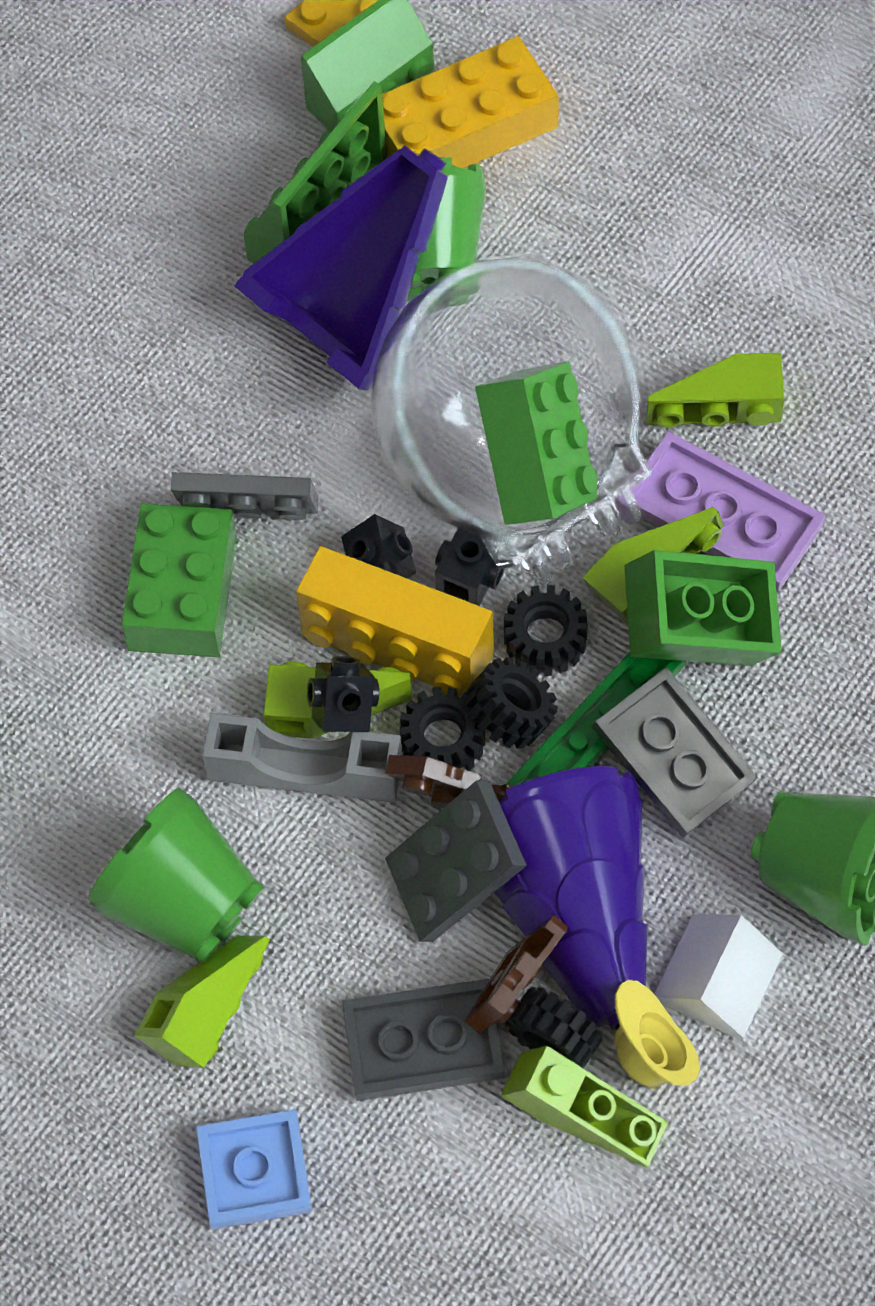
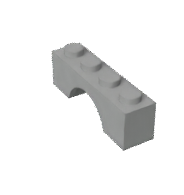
[202,713,402,803]

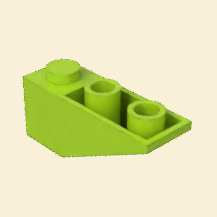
[646,353,784,428]
[582,507,724,624]
[263,661,412,738]
[134,935,270,1068]
[500,1046,668,1167]

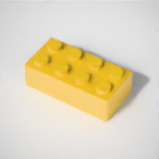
[382,36,559,168]
[296,546,494,697]

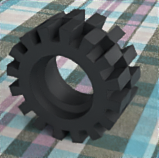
[504,585,588,676]
[465,657,558,749]
[399,687,486,771]
[505,987,603,1068]

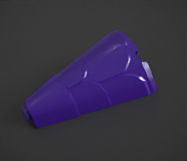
[234,146,449,390]
[494,766,648,1030]

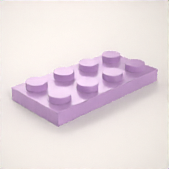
[621,431,826,592]

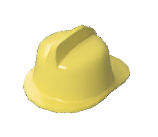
[614,980,700,1089]

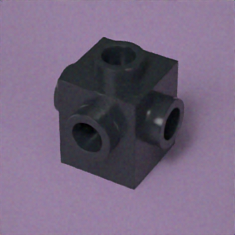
[341,514,416,579]
[435,527,505,606]
[307,656,379,732]

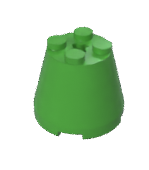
[356,158,486,302]
[88,788,265,964]
[751,791,875,946]

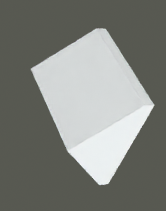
[654,914,783,1041]

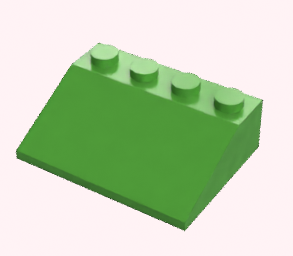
[243,81,387,263]

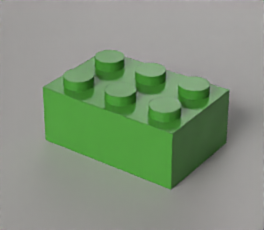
[475,361,598,525]
[122,503,237,657]
[624,550,782,666]

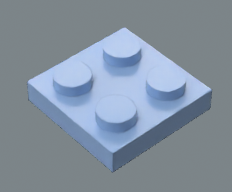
[196,1109,312,1230]

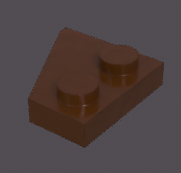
[385,755,513,808]
[464,915,568,1034]

